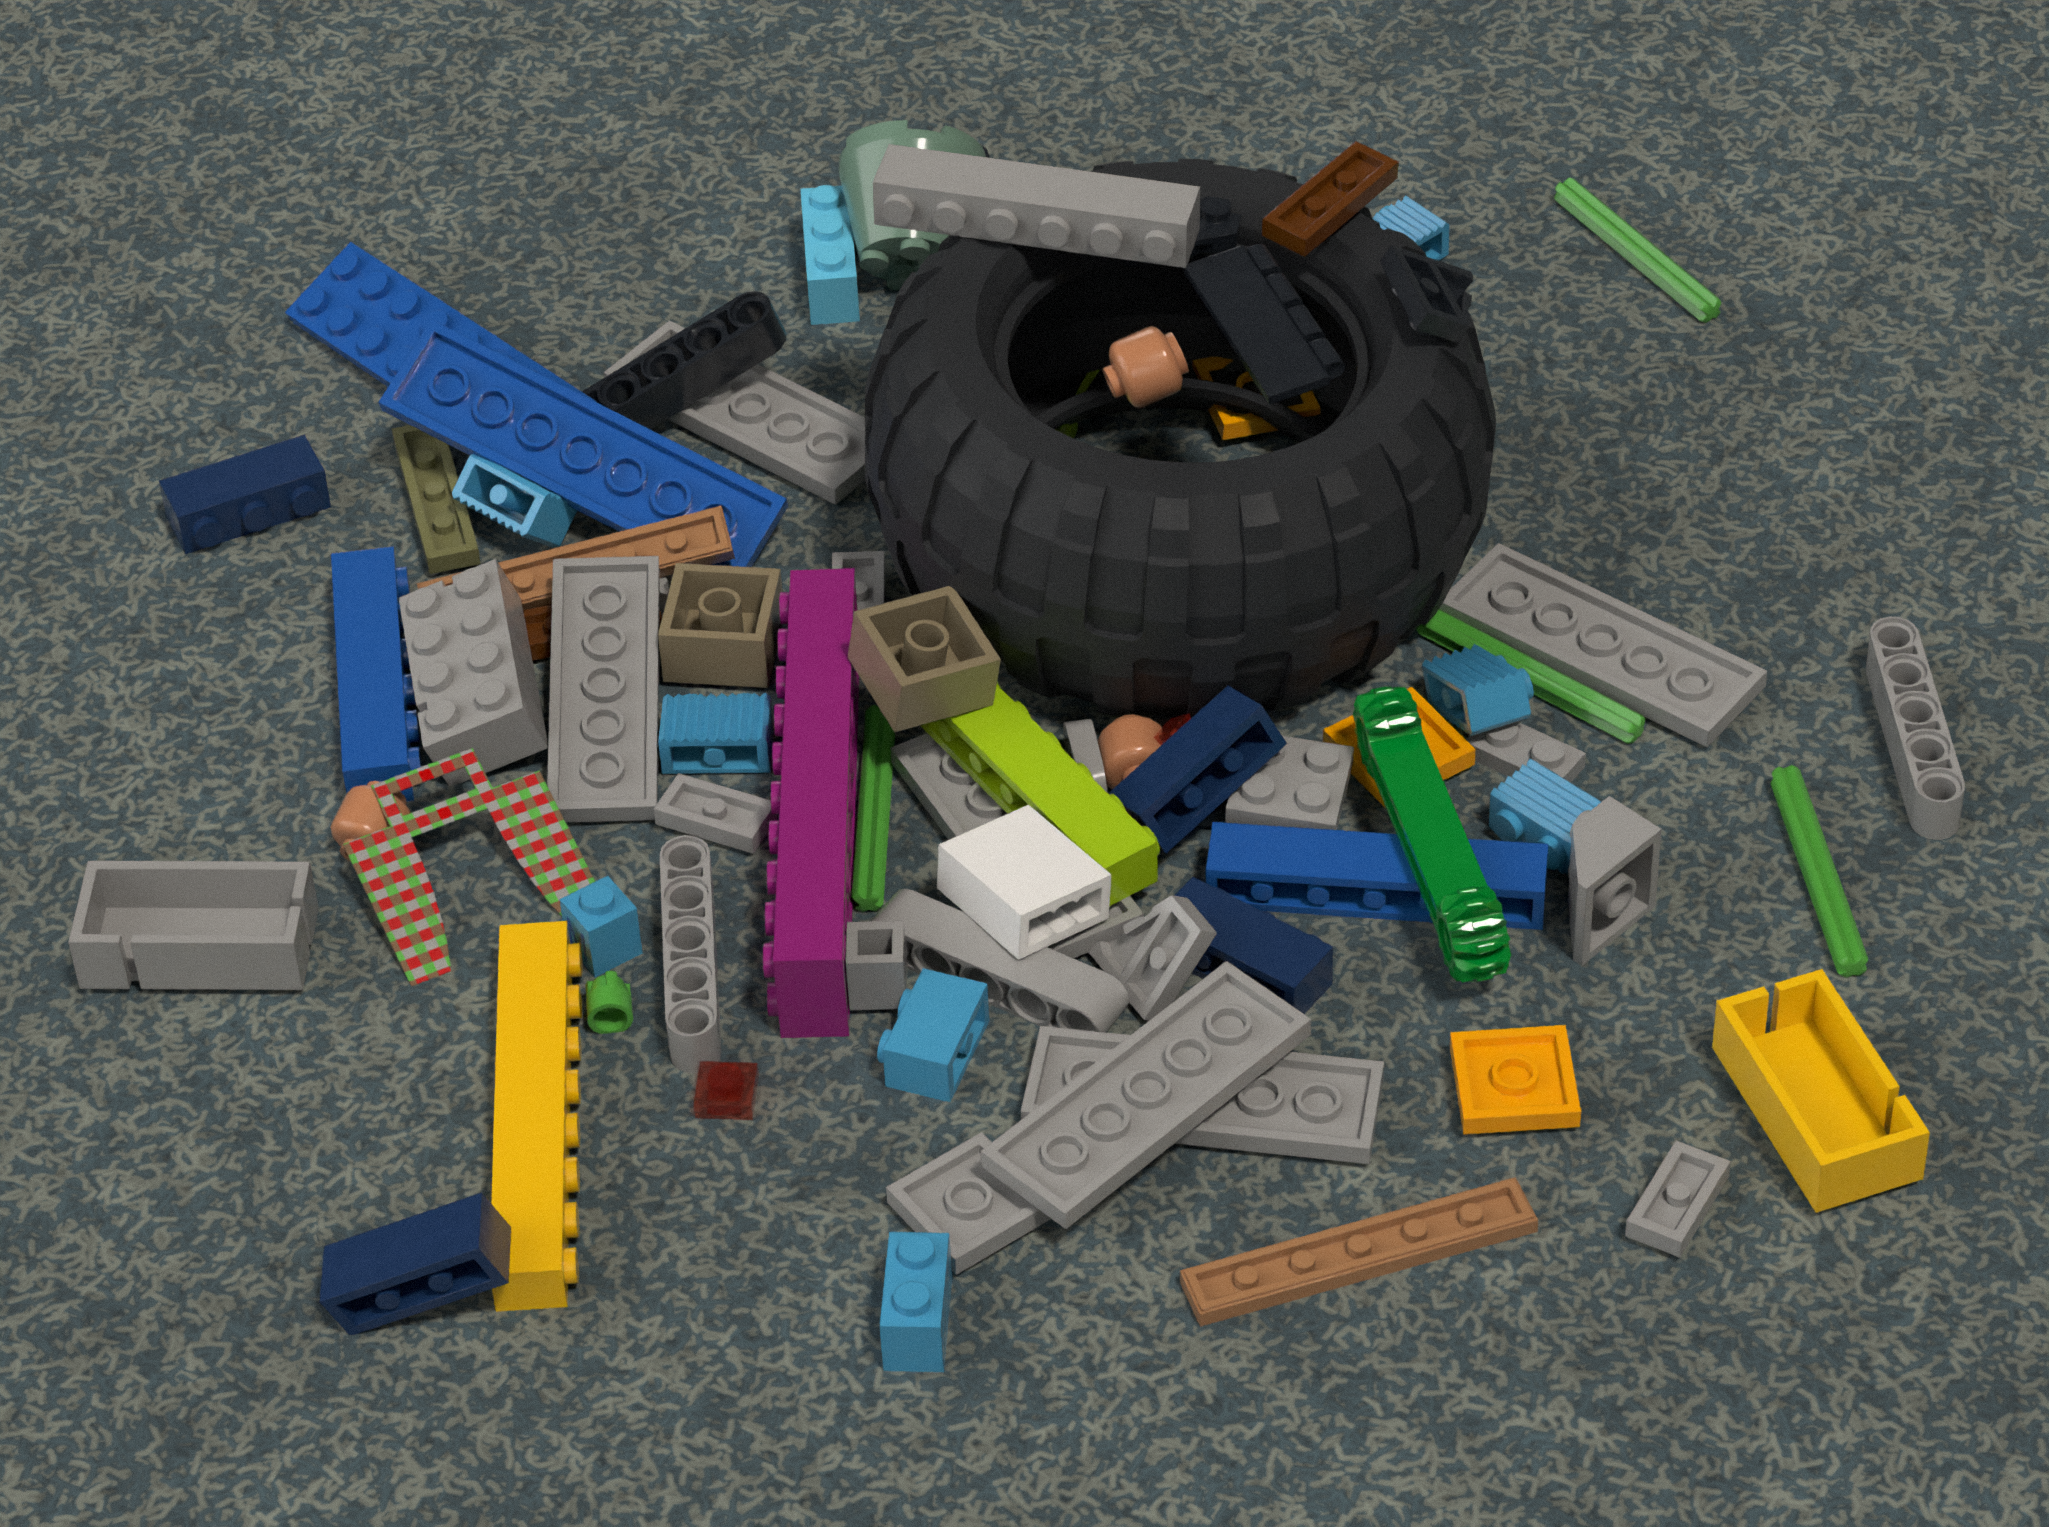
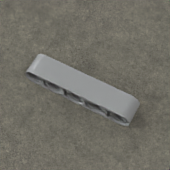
[1866,616,1965,840]
[660,835,721,1074]
[872,889,1130,1033]

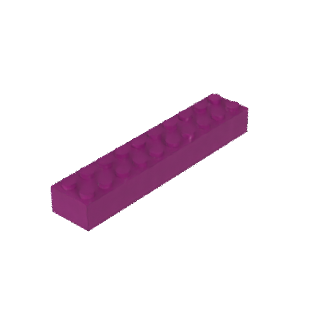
[763,568,860,1038]

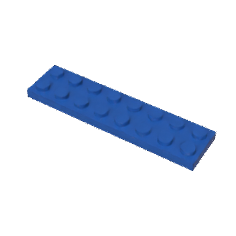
[285,242,596,402]
[378,319,788,567]

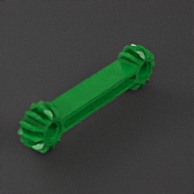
[1352,686,1511,983]

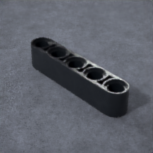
[582,291,787,430]

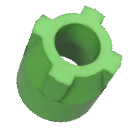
[585,971,633,1034]

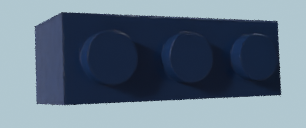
[159,434,331,554]
[1108,686,1287,853]
[1174,877,1333,1014]
[319,1193,511,1335]

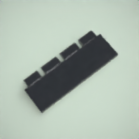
[1184,244,1345,405]

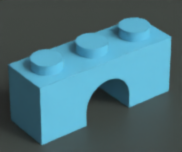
[800,185,860,325]

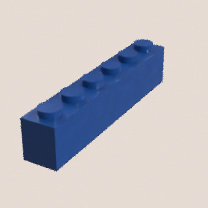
[331,546,422,802]
[1206,822,1548,930]

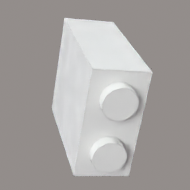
[937,805,1111,960]

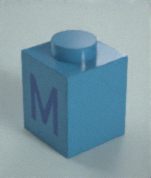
[559,876,643,978]

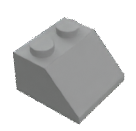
[1567,796,1662,966]

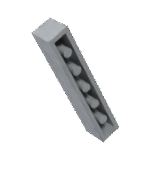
[873,144,1200,268]

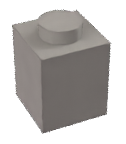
[846,920,907,1010]

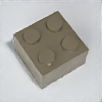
[658,563,783,688]
[848,586,1001,732]

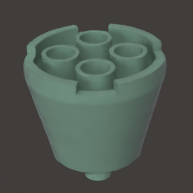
[838,120,986,291]

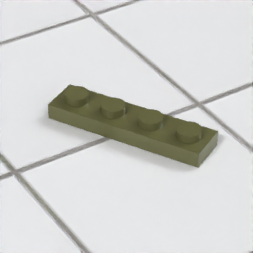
[392,425,481,574]

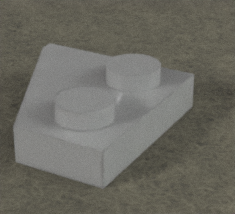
[1088,895,1217,1021]

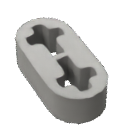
[1063,719,1107,792]

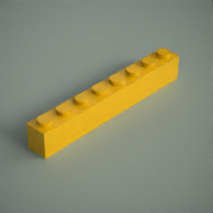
[491,921,583,1312]

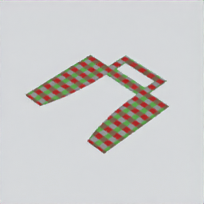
[343,748,595,987]

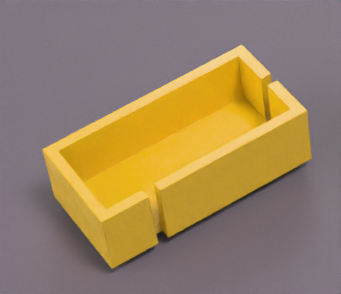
[1712,969,1930,1213]

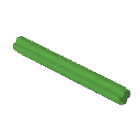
[1554,178,1721,323]
[1417,609,1645,744]
[852,705,895,913]
[1771,765,1868,978]

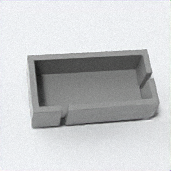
[399,559,548,786]
[68,861,319,990]

